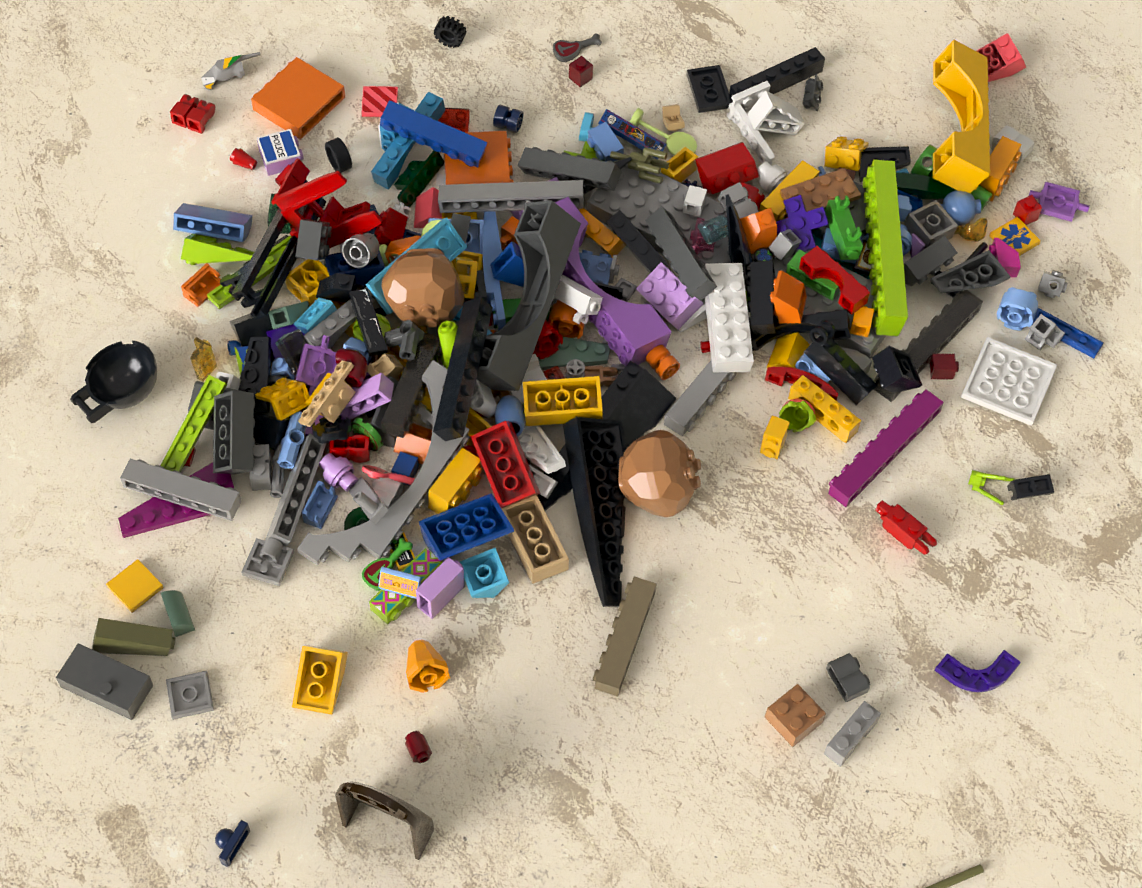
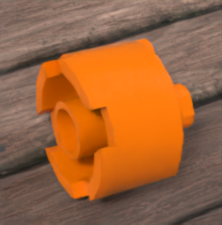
[548,300,585,339]

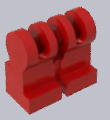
[170,94,215,134]

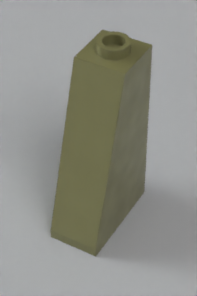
[92,618,175,656]

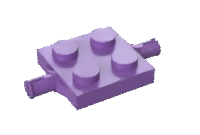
[1029,182,1090,222]
[295,335,337,396]

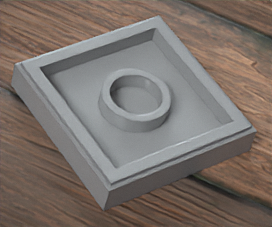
[166,671,214,720]

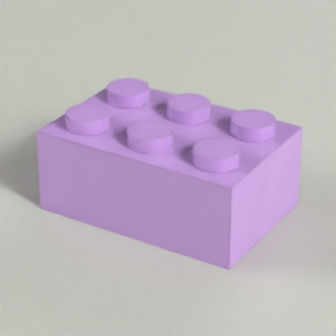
[636,262,704,330]

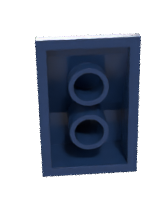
[324,251,385,286]

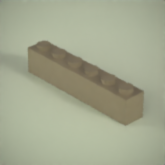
[592,576,657,697]

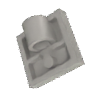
[242,538,294,586]

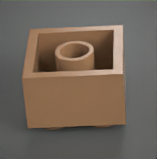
[765,684,826,747]

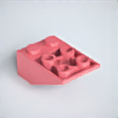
[977,33,1026,82]

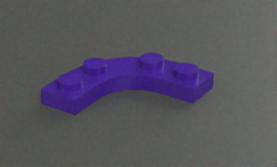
[934,650,1021,692]

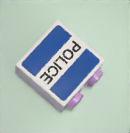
[257,129,304,176]

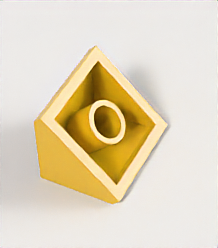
[767,332,810,368]

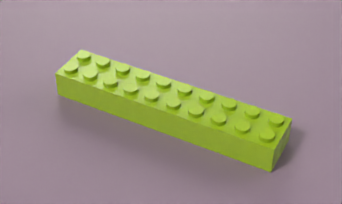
[862,160,908,336]

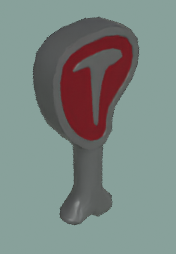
[553,33,602,62]

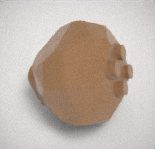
[382,248,465,327]
[618,430,701,517]

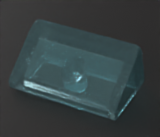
[697,214,728,245]

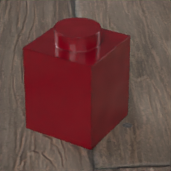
[569,56,593,87]
[929,354,959,379]

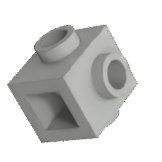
[1038,270,1068,298]

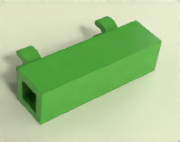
[825,196,863,260]

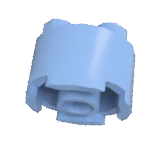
[997,287,1038,331]

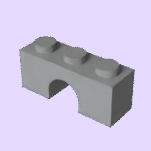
[824,701,881,767]

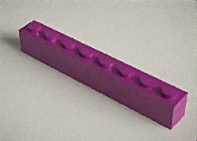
[828,389,944,507]

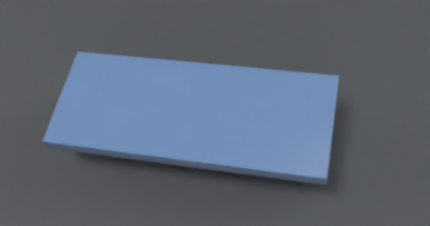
[173,203,253,242]

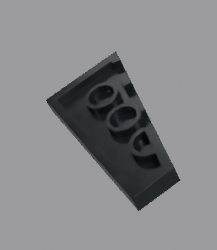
[238,337,271,413]

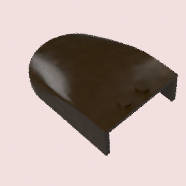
[335,781,434,860]

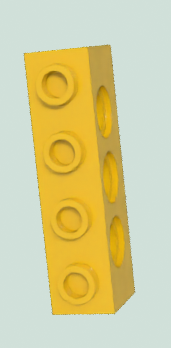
[788,375,861,443]

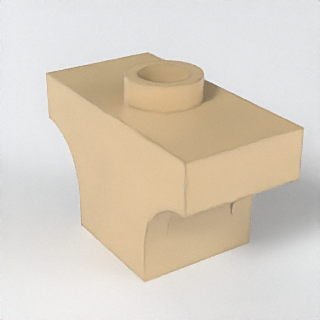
[367,353,405,381]

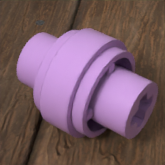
[319,453,358,492]

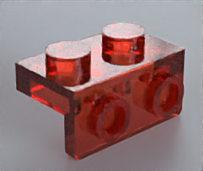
[438,108,470,132]

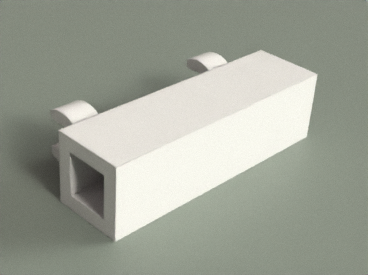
[551,275,603,324]

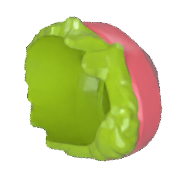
[779,399,816,432]

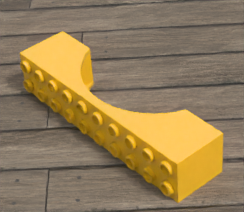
[933,40,991,193]

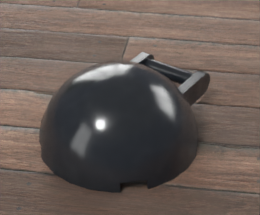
[70,340,157,423]

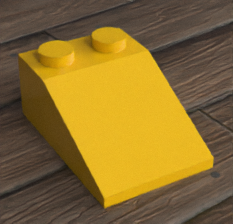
[292,645,348,714]

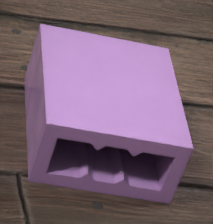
[416,557,464,619]

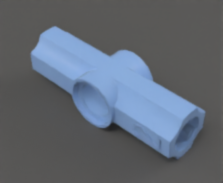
[277,412,306,469]

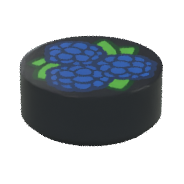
[754,248,773,262]

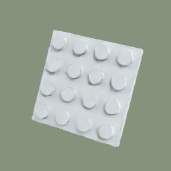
[961,337,1057,426]

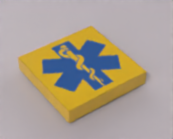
[989,217,1041,256]

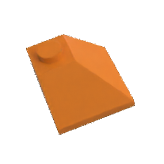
[740,208,777,254]

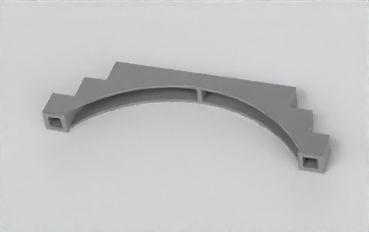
[297,360,470,566]

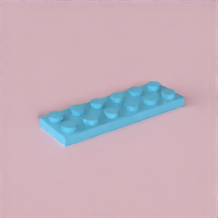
[365,218,467,314]

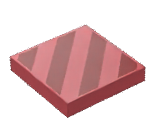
[361,86,398,117]

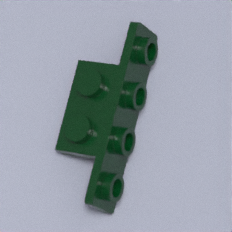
[394,150,445,208]

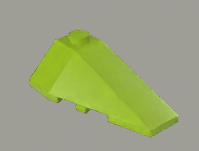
[181,233,254,265]

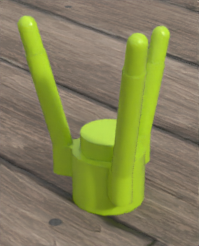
[968,470,1015,505]

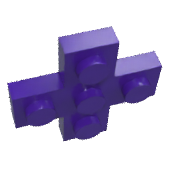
[776,195,829,252]

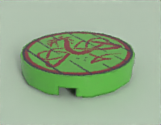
[351,418,383,452]

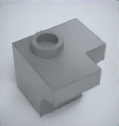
[1025,314,1065,351]

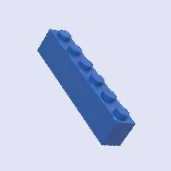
[380,100,488,167]

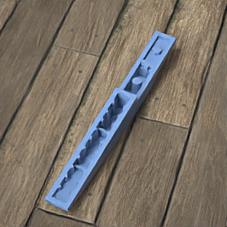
[482,211,506,331]

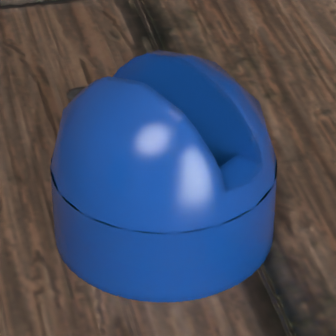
[227,340,241,356]

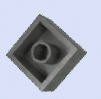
[296,219,332,260]

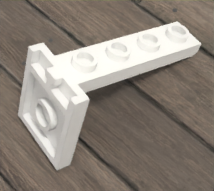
[726,81,774,165]

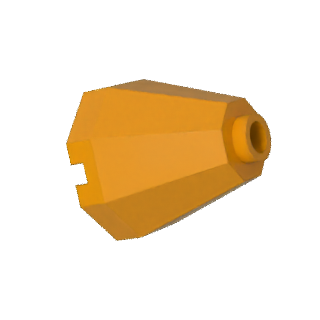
[406,640,450,693]

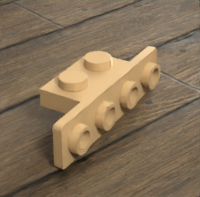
[298,361,356,427]

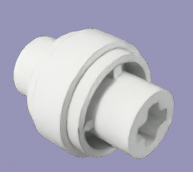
[757,161,788,193]

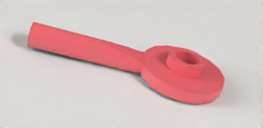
[362,465,415,485]

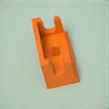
[181,263,221,307]

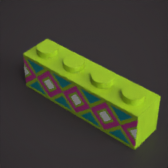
[369,548,443,625]

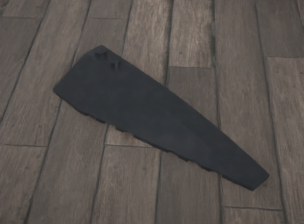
[563,417,627,607]

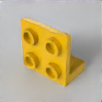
[255,378,310,421]

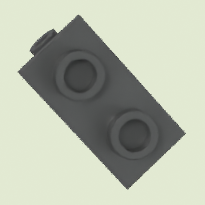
[803,74,823,111]

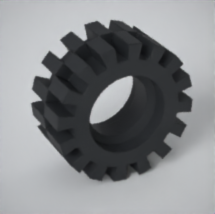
[434,16,467,48]

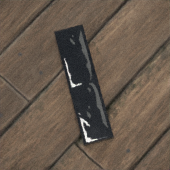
[349,288,388,356]

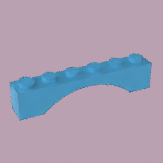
[371,92,445,190]

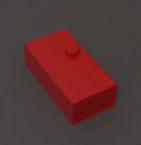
[471,421,541,508]

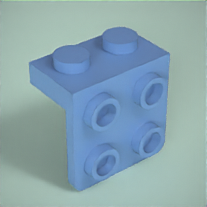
[579,250,613,285]

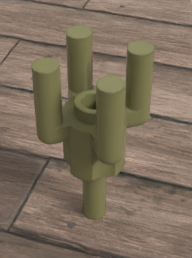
[610,147,670,184]

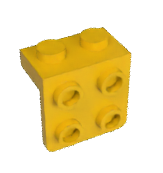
[824,136,869,171]

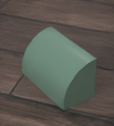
[160,590,195,637]

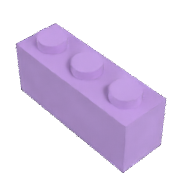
[340,373,394,419]

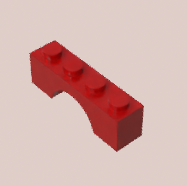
[799,246,870,315]

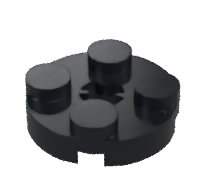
[312,415,352,444]

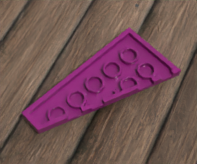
[118,462,234,538]

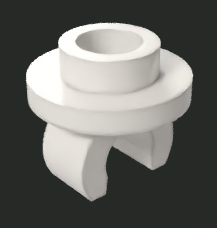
[393,202,411,220]

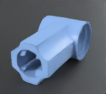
[795,353,830,382]

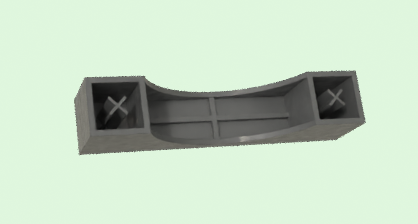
[477,201,581,391]

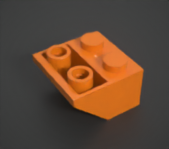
[770,270,807,324]

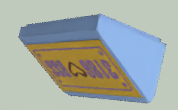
[379,567,421,598]

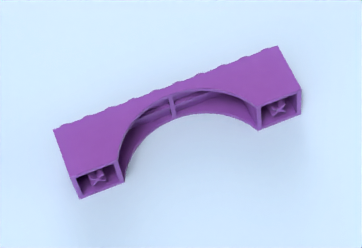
[555,197,672,366]

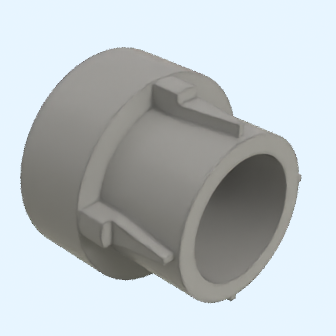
[342,233,379,268]

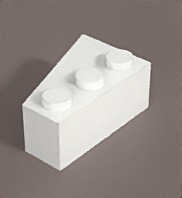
[748,90,805,135]

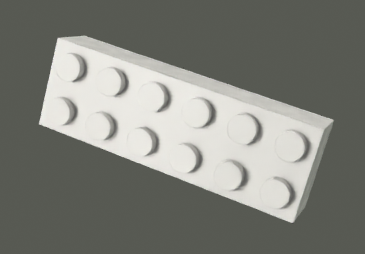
[705,263,754,373]

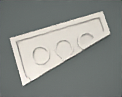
[518,424,566,474]

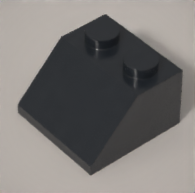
[872,346,923,393]

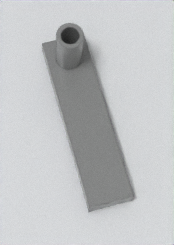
[349,477,389,525]

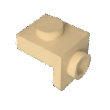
[662,104,685,131]

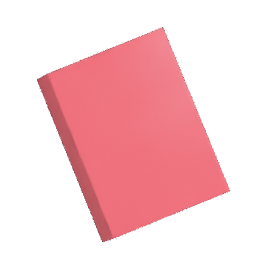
[414,187,442,228]

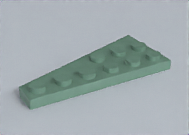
[537,337,610,371]

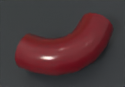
[335,348,368,388]

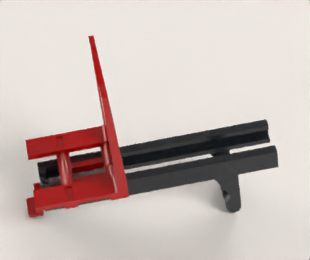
[220,158,383,320]

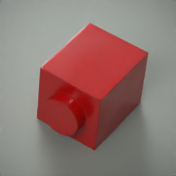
[1013,195,1042,225]

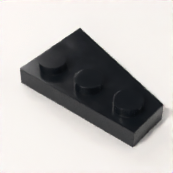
[858,146,911,182]

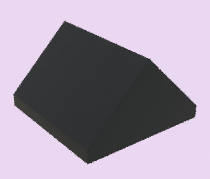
[230,313,274,347]
[253,413,289,450]

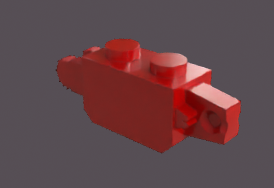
[875,500,937,555]

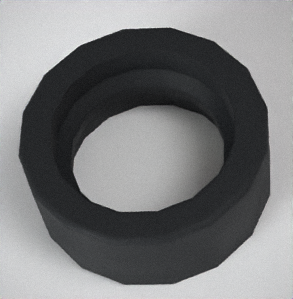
[325,137,352,173]

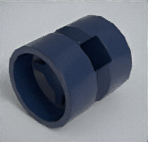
[493,104,524,133]

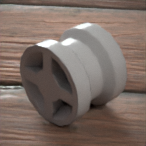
[566,359,585,378]

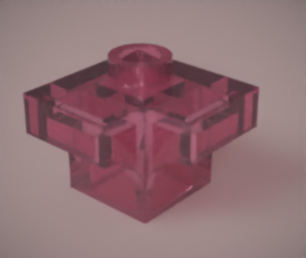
[690,217,718,255]

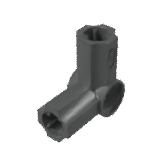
[384,320,424,361]

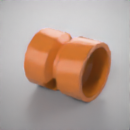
[645,345,680,380]

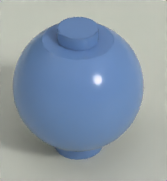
[940,190,981,226]

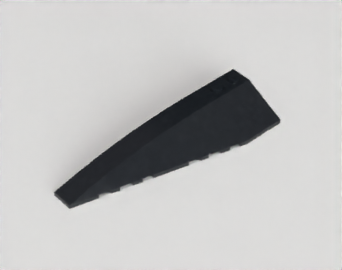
[537,360,676,511]

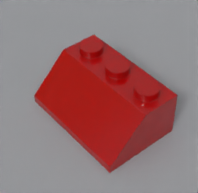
[695,142,759,194]

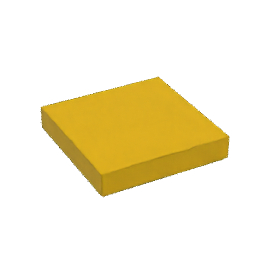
[106,559,164,613]

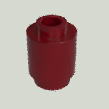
[405,731,432,764]

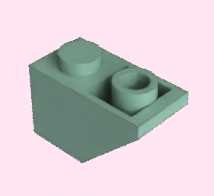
[268,301,309,329]

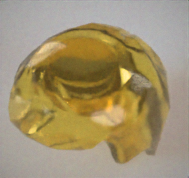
[954,218,987,242]

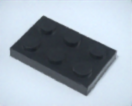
[686,65,732,113]

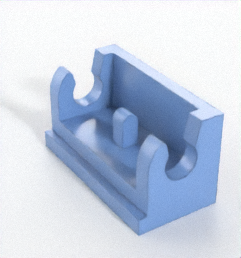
[302,481,338,529]

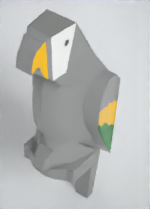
[201,52,260,90]

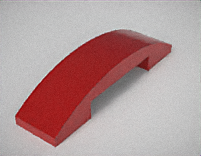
[765,366,838,401]

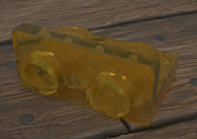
[190,337,217,382]

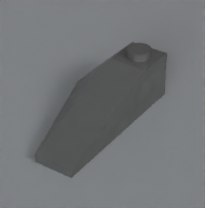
[930,250,1011,293]

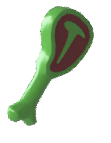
[362,538,413,591]

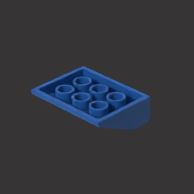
[419,493,514,560]

